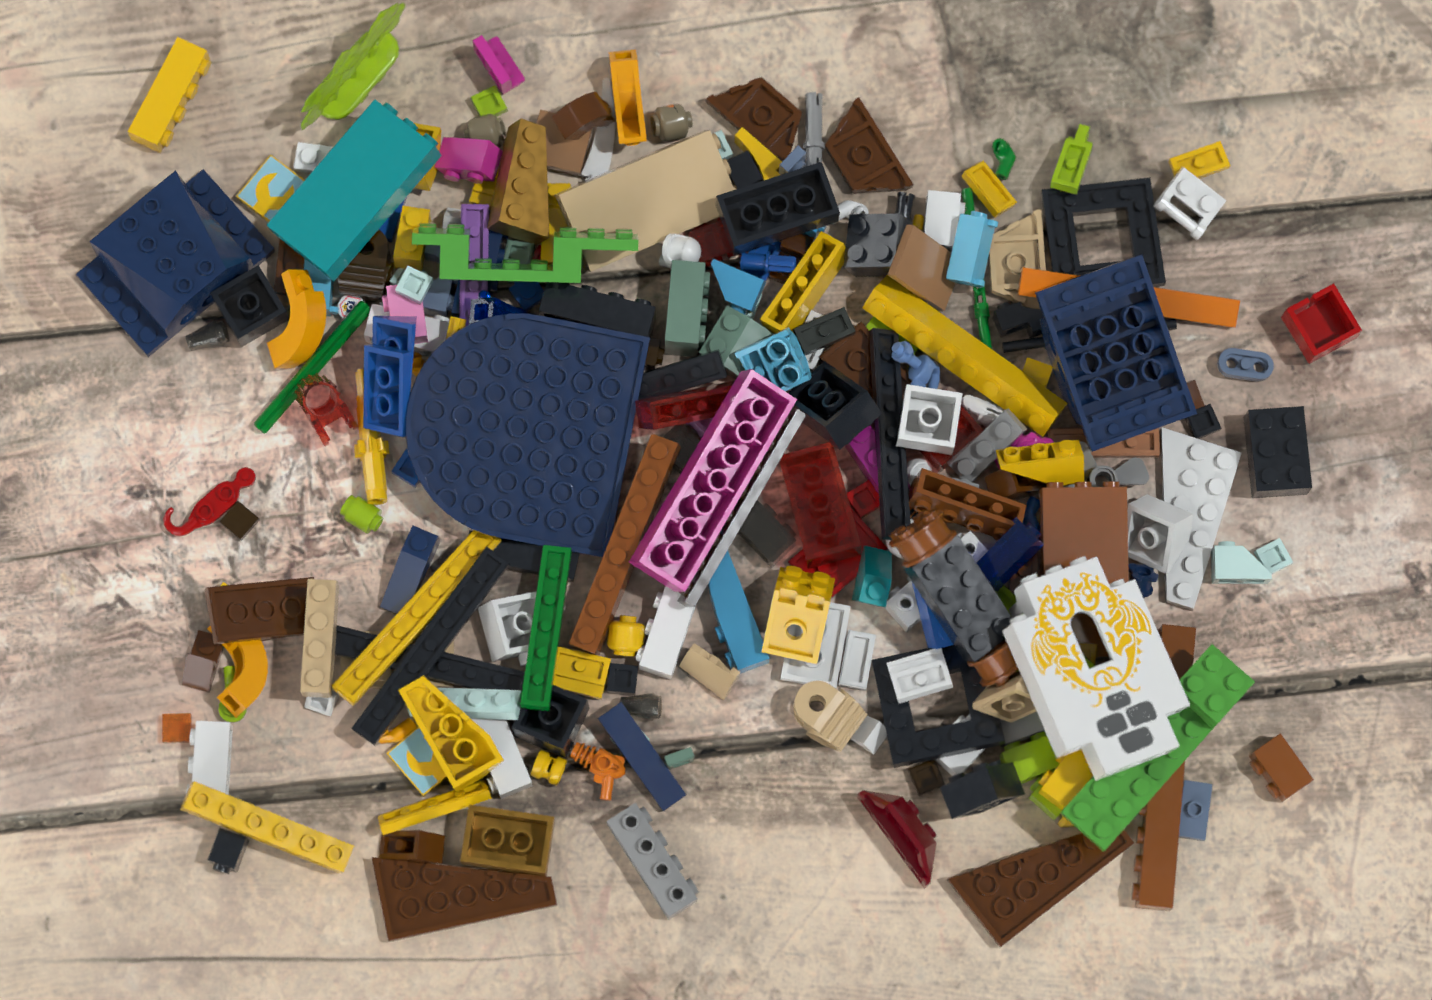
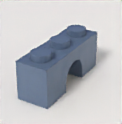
[423,245,458,318]

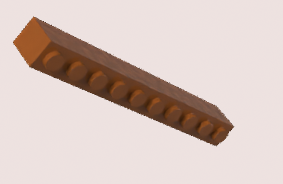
[1131,624,1196,911]

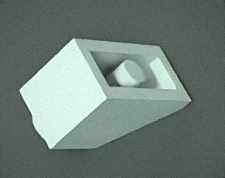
[1211,541,1272,584]

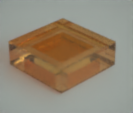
[162,713,192,744]

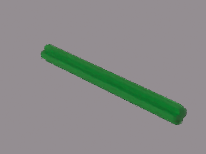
[254,301,371,434]

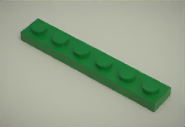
[520,545,572,711]

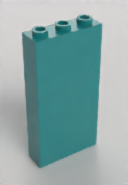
[267,99,442,282]

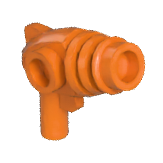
[570,742,625,801]

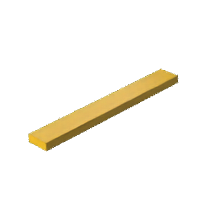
[332,530,502,706]

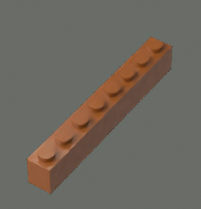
[569,434,681,656]

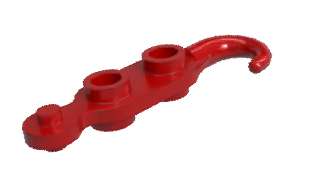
[163,467,256,536]

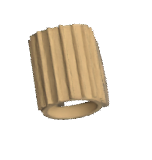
[794,681,868,752]

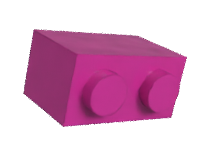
[435,137,503,184]

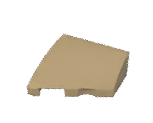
[679,643,740,700]

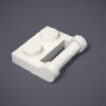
[1153,167,1226,240]

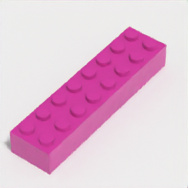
[629,369,797,592]

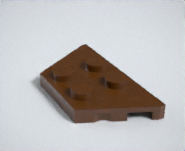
[706,77,802,162]
[825,97,914,193]

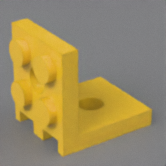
[761,566,835,664]

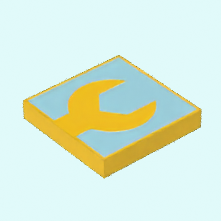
[236,154,305,223]
[387,726,447,797]

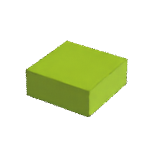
[471,85,508,117]

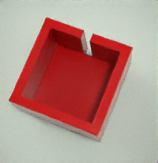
[1281,283,1362,364]

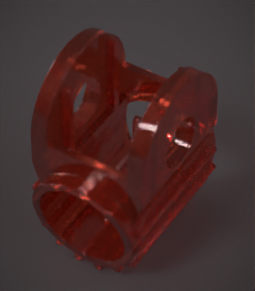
[295,373,359,447]

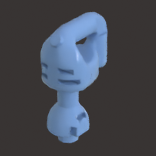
[892,341,940,389]

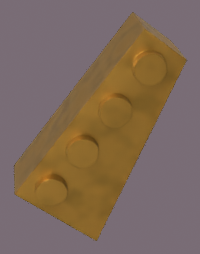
[487,118,549,246]

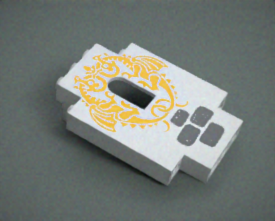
[1002,556,1190,781]

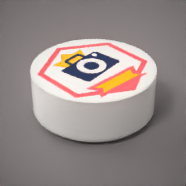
[338,295,364,320]

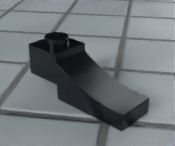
[992,301,1043,338]

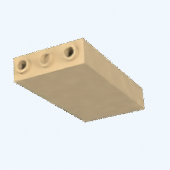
[554,130,737,272]

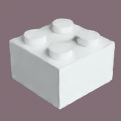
[896,384,962,455]

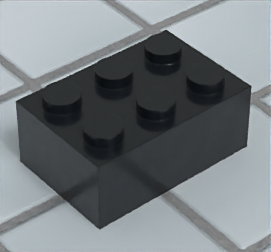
[788,361,882,450]
[1243,406,1312,498]

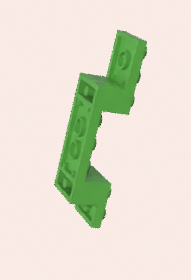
[412,223,639,283]
[1060,644,1255,852]

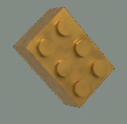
[460,804,555,876]

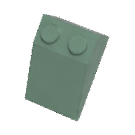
[699,305,774,379]

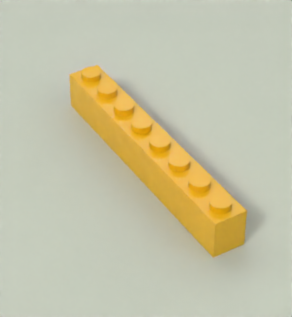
[862,275,1068,437]

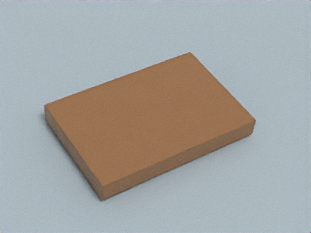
[888,225,955,311]

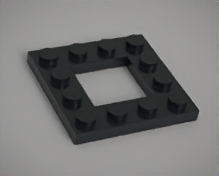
[1041,177,1166,287]
[872,645,1005,768]

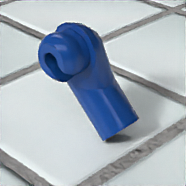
[1022,496,1040,539]

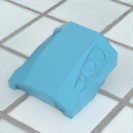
[734,327,812,392]

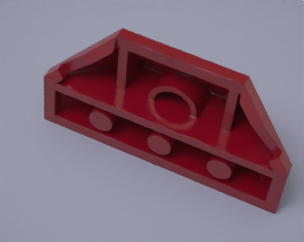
[857,790,937,889]

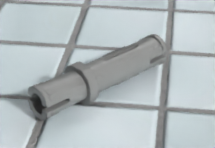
[803,92,825,167]

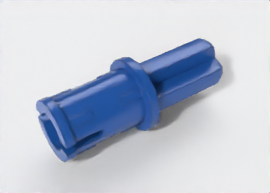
[740,252,796,274]

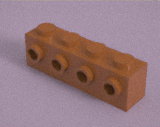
[909,468,1026,543]

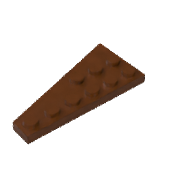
[947,830,1135,948]
[372,857,557,942]

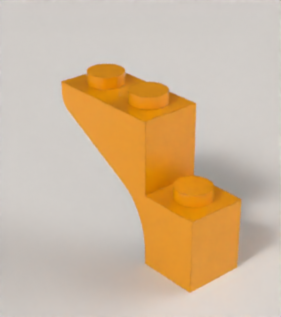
[609,49,647,146]

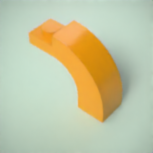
[267,269,326,368]
[207,625,268,718]

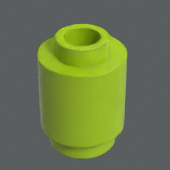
[340,495,384,534]

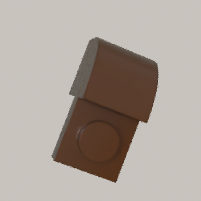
[551,92,615,139]

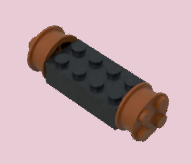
[889,509,1019,687]

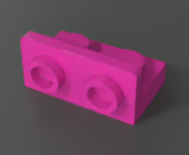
[473,35,525,95]

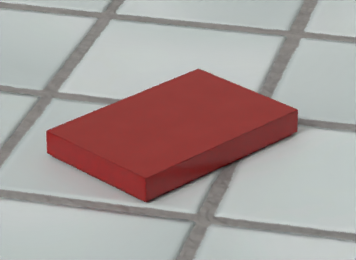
[788,507,888,599]

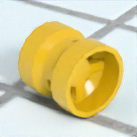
[530,750,567,786]

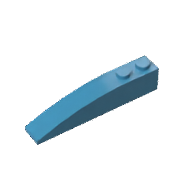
[708,551,770,674]

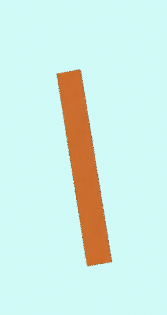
[1018,267,1240,328]

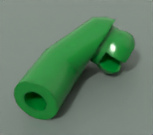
[992,138,1016,180]

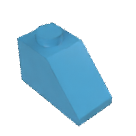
[711,259,766,315]

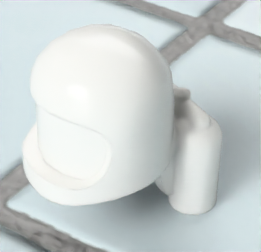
[659,233,701,268]

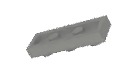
[949,408,1027,482]

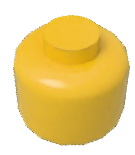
[607,615,645,656]

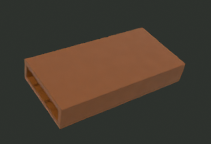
[1040,481,1129,657]

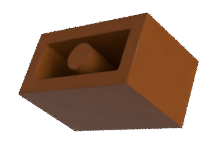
[1249,733,1314,802]

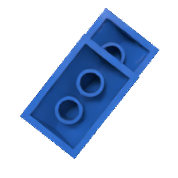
[363,316,417,437]

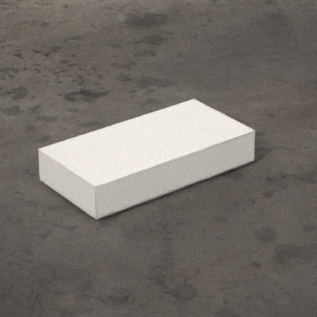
[838,630,876,691]

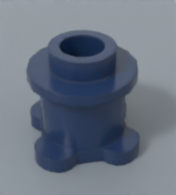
[1128,563,1159,598]

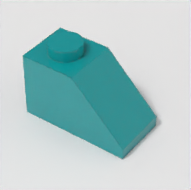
[851,545,892,607]

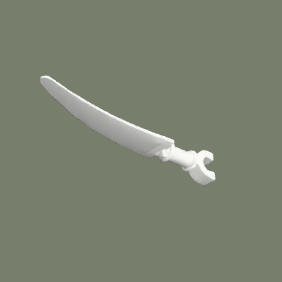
[581,78,615,182]

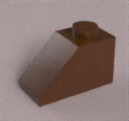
[985,469,1047,501]
[379,830,445,864]

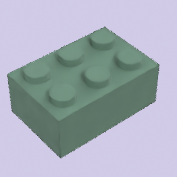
[665,260,710,357]

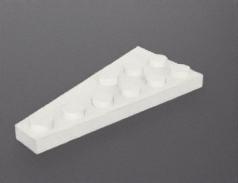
[1160,427,1241,611]

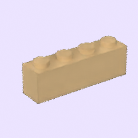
[300,579,339,698]

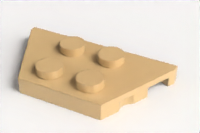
[988,209,1046,309]

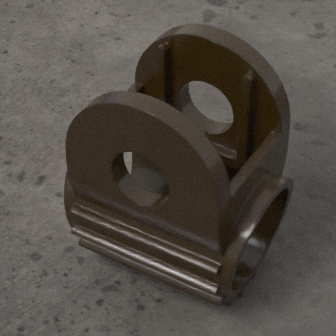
[338,230,394,299]

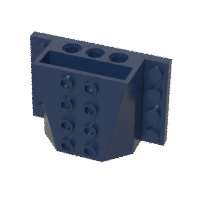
[76,169,276,357]
[1035,254,1197,452]

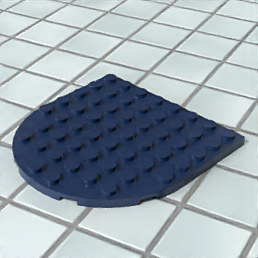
[406,314,650,557]

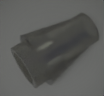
[186,320,229,351]
[620,693,662,721]

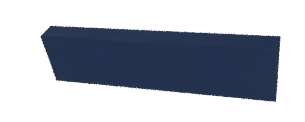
[597,702,686,811]

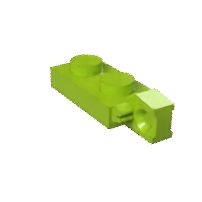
[1050,124,1092,195]

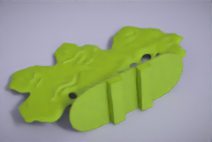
[301,2,406,131]

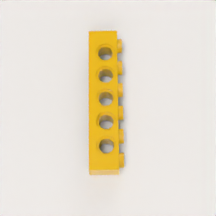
[180,781,354,874]

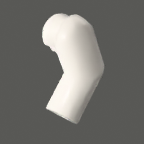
[833,200,869,224]

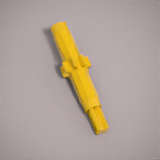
[354,368,390,505]

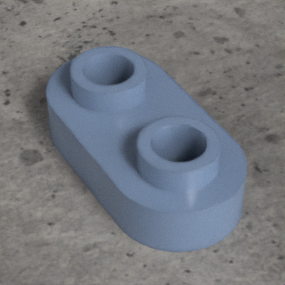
[1217,348,1274,382]

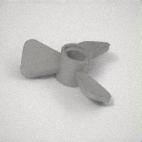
[1079,441,1149,487]

